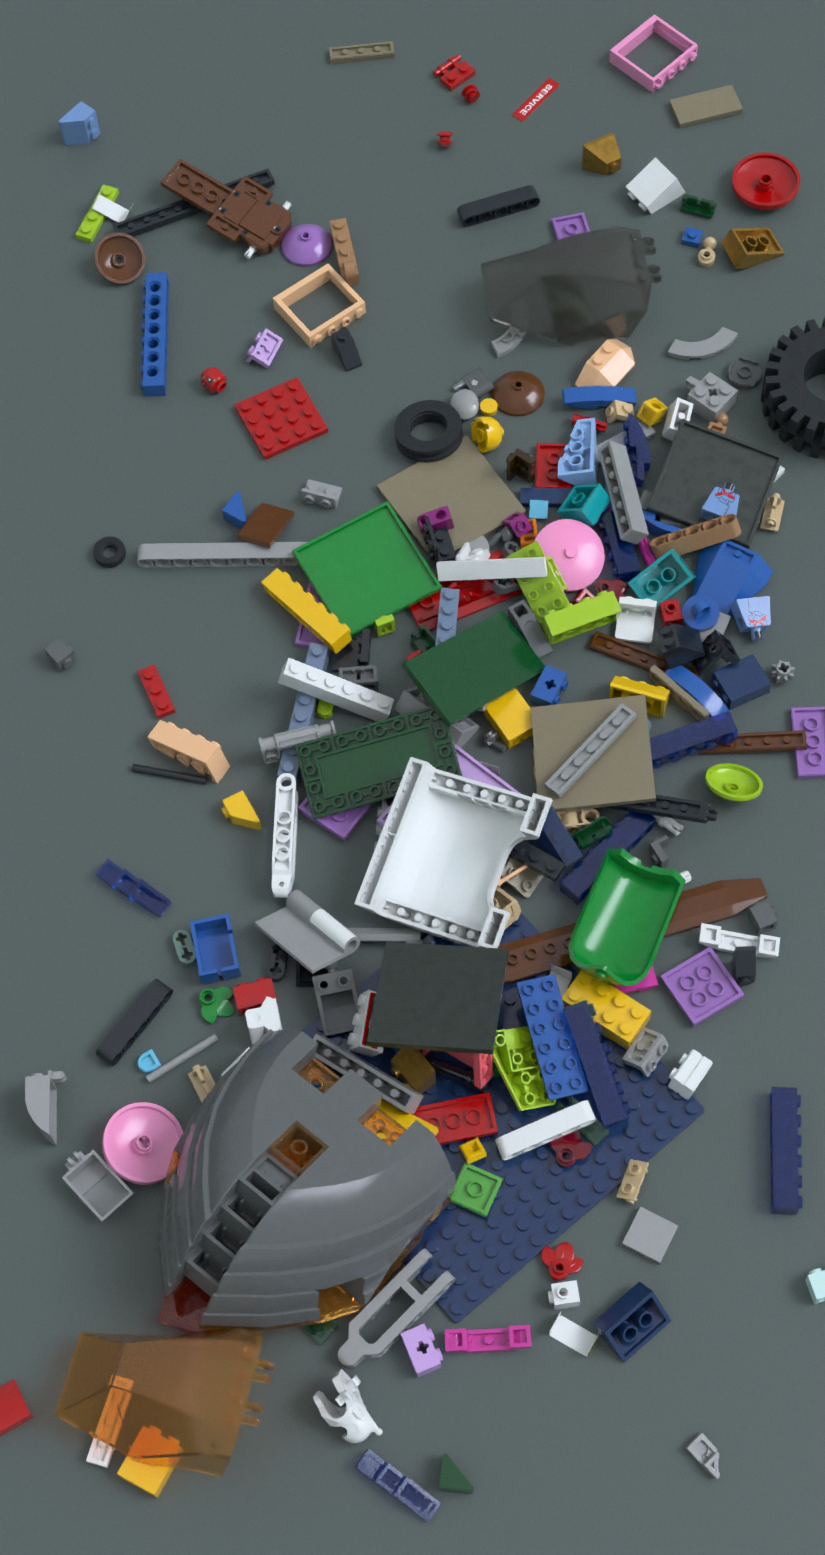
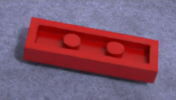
[137,664,176,719]

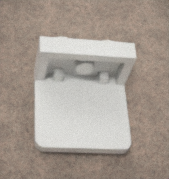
[615,596,657,644]

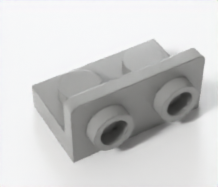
[301,479,343,509]
[622,1027,669,1077]

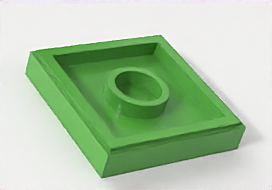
[448,1162,503,1218]

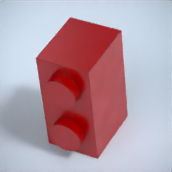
[233,977,278,1016]

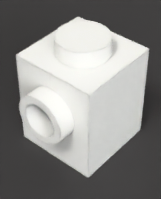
[547,1280,580,1310]

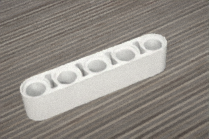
[495,1100,596,1160]

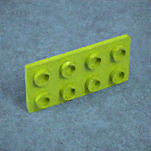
[506,541,570,623]

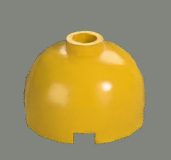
[471,417,504,453]

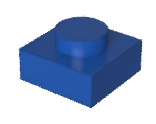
[682,227,703,248]

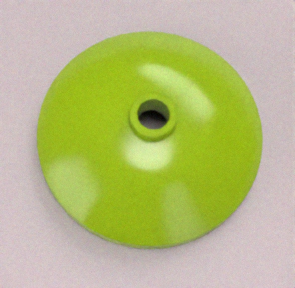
[705,763,763,802]

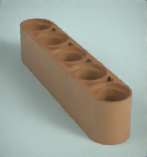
[650,514,742,560]

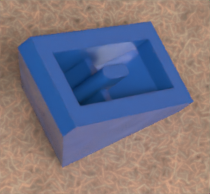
[222,491,246,529]

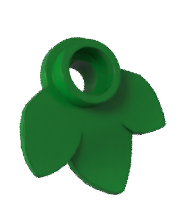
[198,987,234,1024]

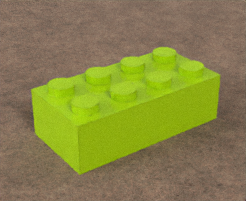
[540,591,621,645]

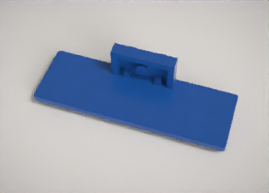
[516,974,588,1101]

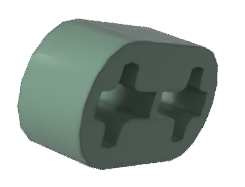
[173,930,197,967]

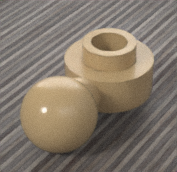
[698,237,717,267]

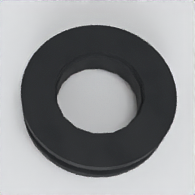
[394,400,463,462]

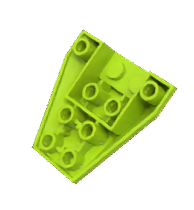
[492,1026,556,1111]

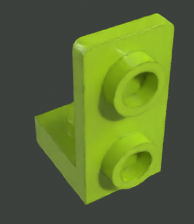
[374,614,396,637]

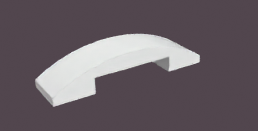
[699,923,780,958]

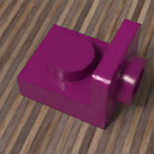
[501,512,532,538]

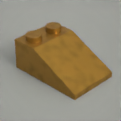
[721,227,785,269]

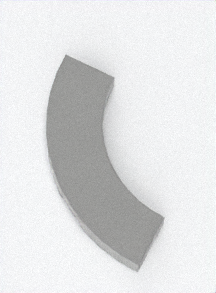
[491,299,529,358]
[668,327,738,360]

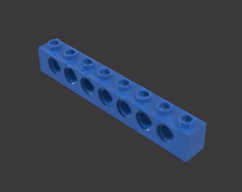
[140,272,169,396]

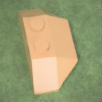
[575,339,635,387]

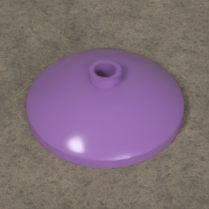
[281,224,332,267]

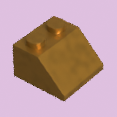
[391,1048,436,1094]

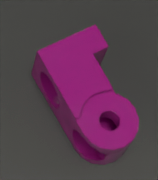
[417,505,454,534]

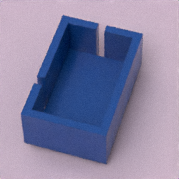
[190,913,241,984]

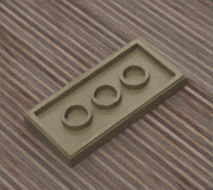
[669,85,743,128]

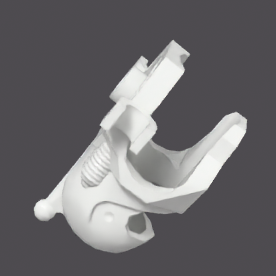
[313,1369,383,1444]

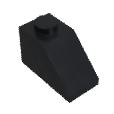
[331,327,362,372]
[731,946,756,986]

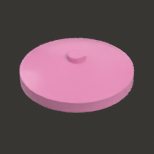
[534,519,605,592]
[102,1102,183,1185]

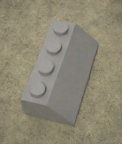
[394,686,480,748]

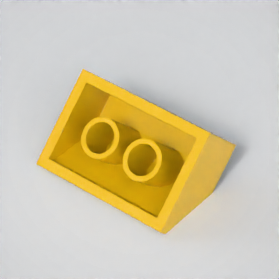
[609,676,670,718]

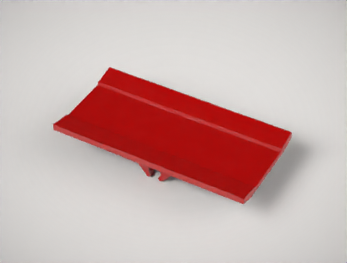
[409,549,523,631]

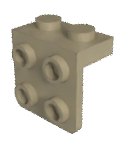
[501,856,544,898]

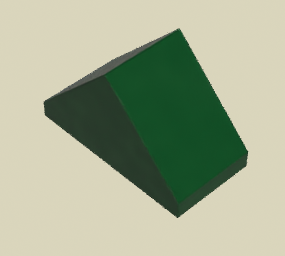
[439,1453,474,1494]

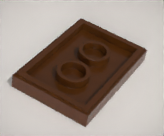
[237,503,294,548]

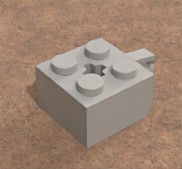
[685,372,738,423]

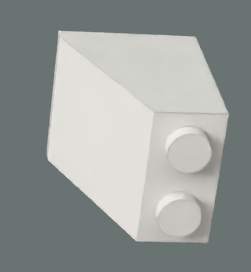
[626,157,685,214]

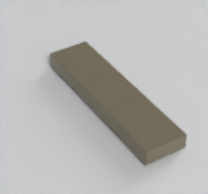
[329,41,395,64]
[649,665,710,725]

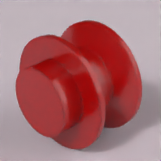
[462,84,480,103]
[437,131,453,147]

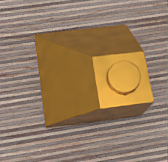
[582,132,621,175]

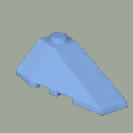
[558,418,598,485]

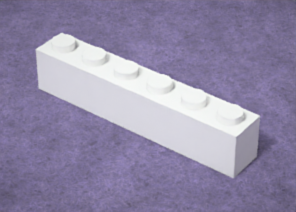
[278,658,394,722]

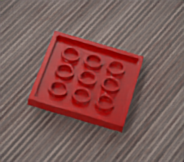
[234,377,328,460]

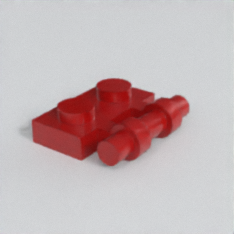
[433,54,476,91]

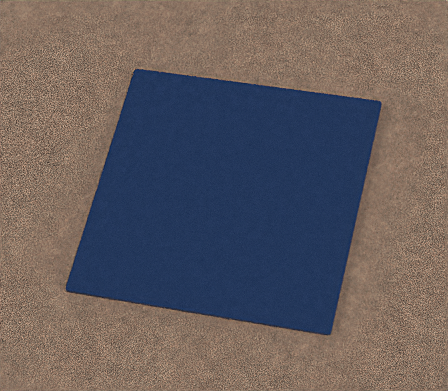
[297,913,704,1323]

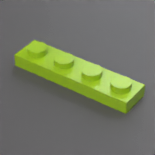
[75,184,119,243]

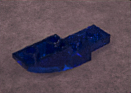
[623,414,651,487]

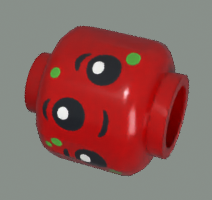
[201,367,227,393]

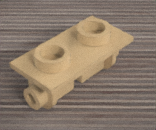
[760,493,785,532]
[188,1064,215,1102]
[616,1159,649,1205]

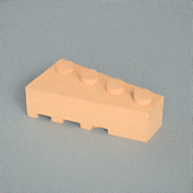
[148,720,230,784]

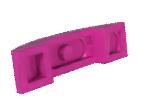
[445,1325,531,1353]

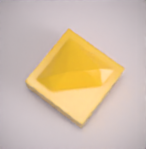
[459,1137,487,1164]

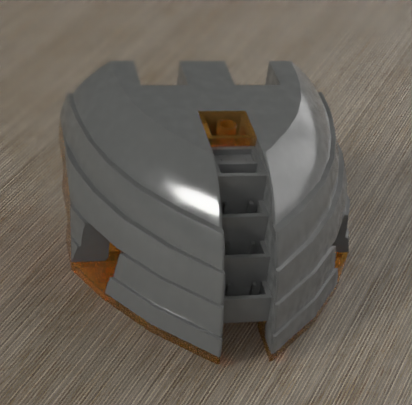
[158,1029,456,1331]

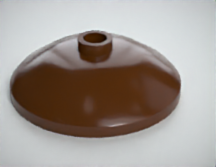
[94,232,146,284]
[492,371,545,416]

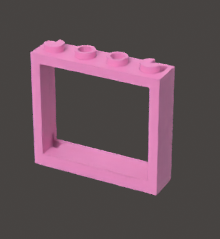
[609,14,698,93]

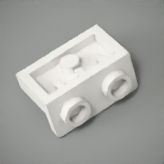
[456,542,490,561]

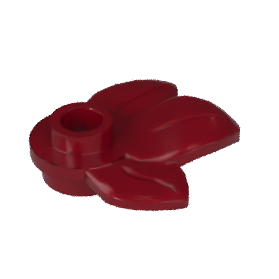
[595,579,629,603]
[550,1130,592,1167]

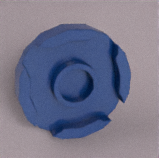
[682,594,719,632]

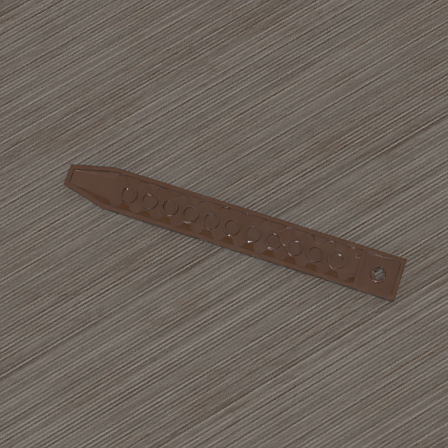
[498,878,768,985]

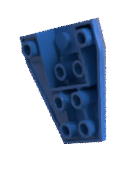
[692,540,773,616]

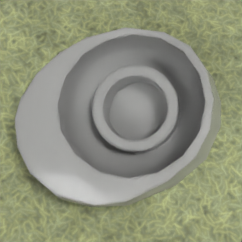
[451,389,479,421]

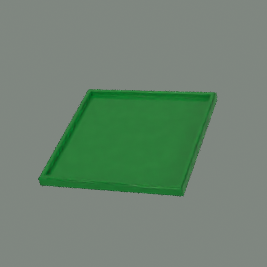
[292,501,442,637]

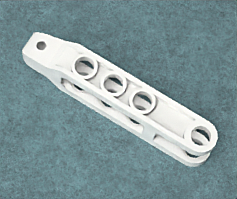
[272,773,299,898]

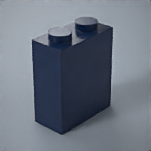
[711,654,771,710]

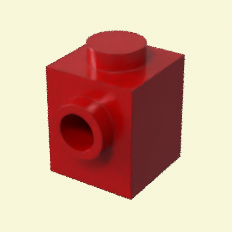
[658,599,683,627]

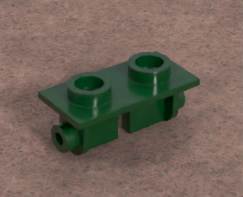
[680,194,717,218]
[571,816,613,850]

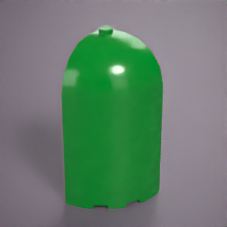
[568,848,686,986]

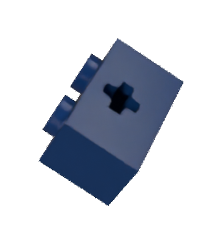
[530,664,568,706]

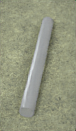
[145,1033,218,1083]

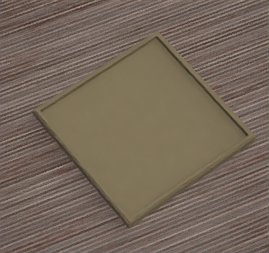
[377,435,526,565]
[531,695,656,812]

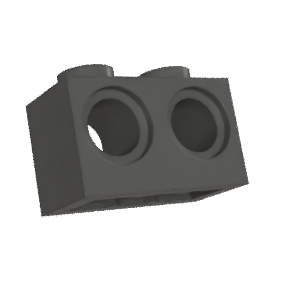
[339,665,379,692]

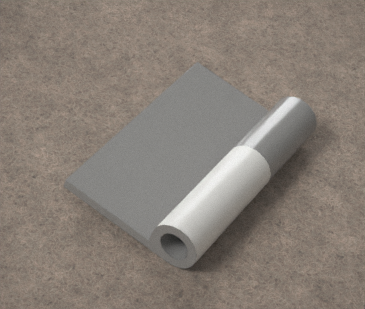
[254,890,360,974]

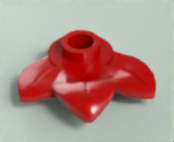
[541,1242,583,1281]

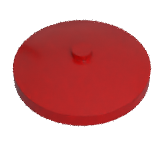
[732,152,800,210]

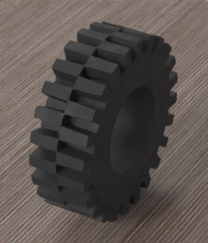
[761,317,825,459]

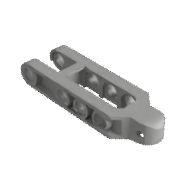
[338,1249,456,1368]

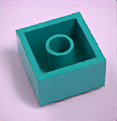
[557,484,610,526]

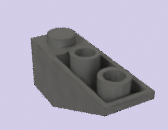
[508,599,553,659]

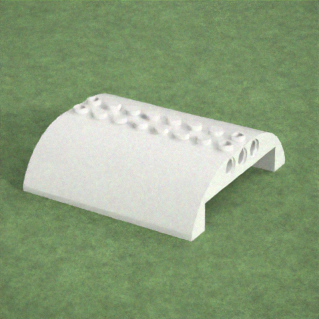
[354,757,553,948]

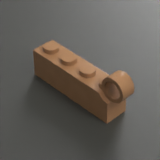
[329,218,359,286]

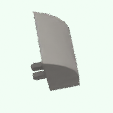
[25,1070,67,1146]
[62,1150,133,1221]

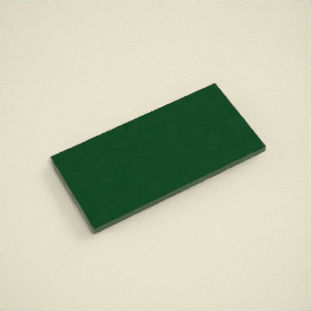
[402,611,545,727]
[294,706,463,820]

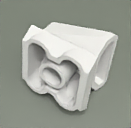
[245,996,282,1045]

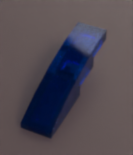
[96,859,172,917]
[355,1449,441,1522]

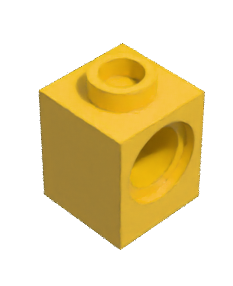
[636,397,668,427]

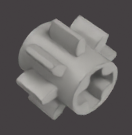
[771,660,795,684]

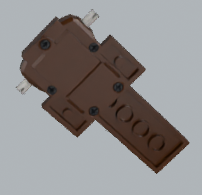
[161,159,292,259]

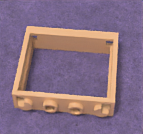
[273,264,366,348]

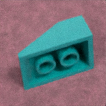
[628,548,697,608]

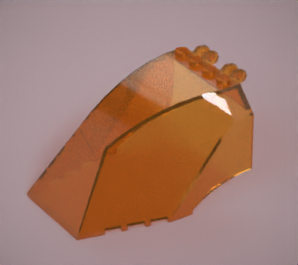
[55,1328,275,1477]

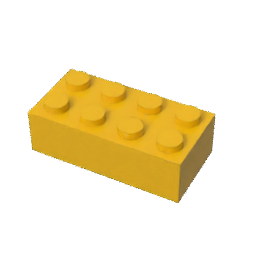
[562,970,651,1050]

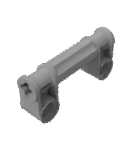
[258,720,336,763]

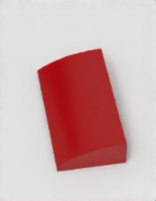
[0,1379,33,1436]

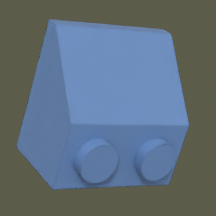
[58,101,101,145]

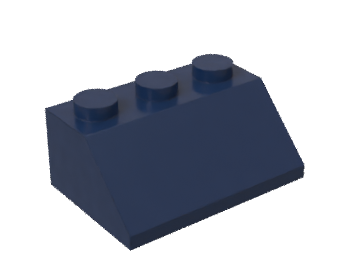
[528,805,583,867]
[592,1281,671,1363]

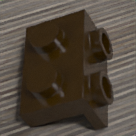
[506,448,535,484]

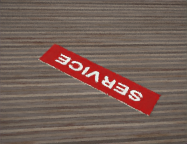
[512,78,561,122]

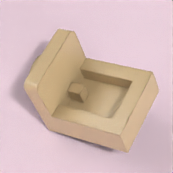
[605,400,635,424]

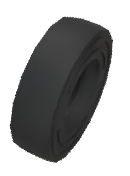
[93,536,126,568]

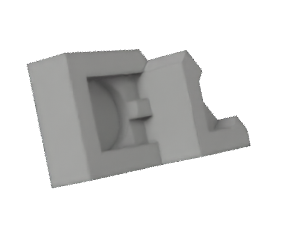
[685,1433,720,1479]

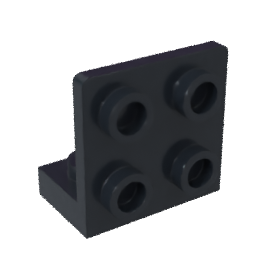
[423,516,456,566]
[332,629,371,672]
[692,629,741,676]

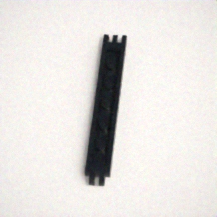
[605,795,718,823]

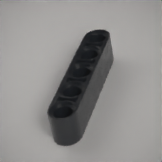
[457,185,540,227]
[96,979,173,1067]

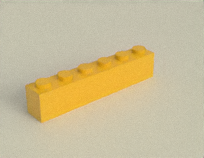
[261,568,352,654]

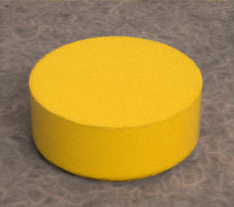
[480,398,498,416]

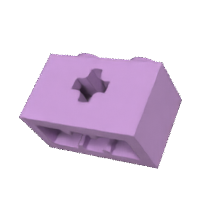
[400,1324,444,1378]

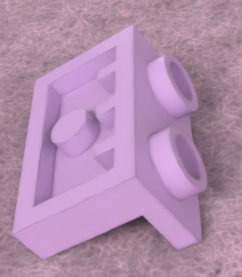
[247,328,283,368]

